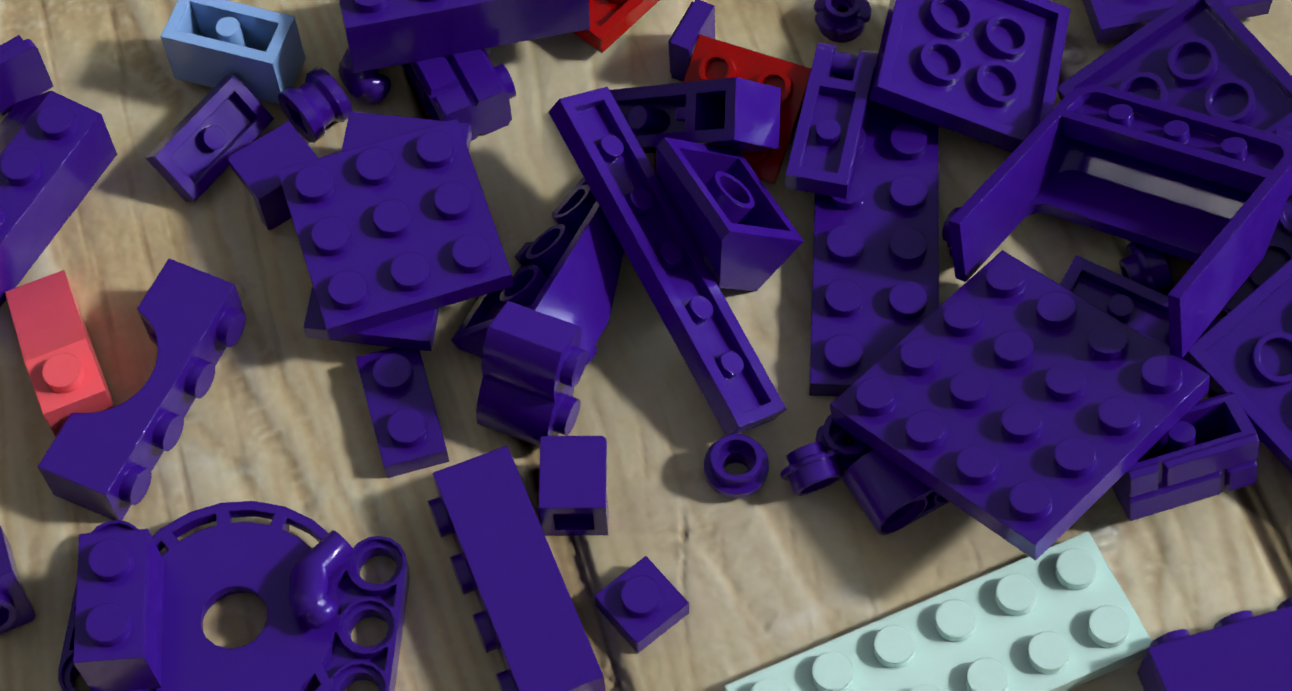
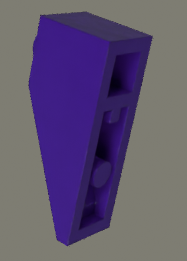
[610,77,781,153]

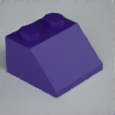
[656,137,804,291]

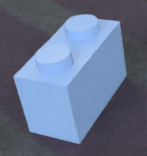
[160,0,306,104]

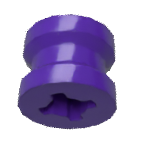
[278,67,353,143]

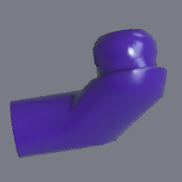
[338,48,391,105]
[288,530,355,629]

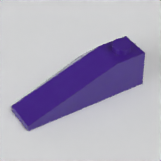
[451,176,624,366]

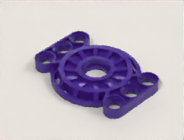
[58,501,410,691]

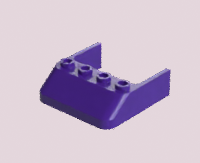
[949,85,1292,359]

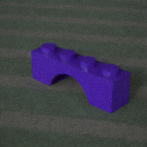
[38,259,246,520]

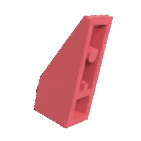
[5,270,116,437]

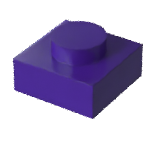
[594,556,689,653]

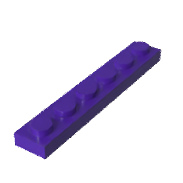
[549,87,787,436]

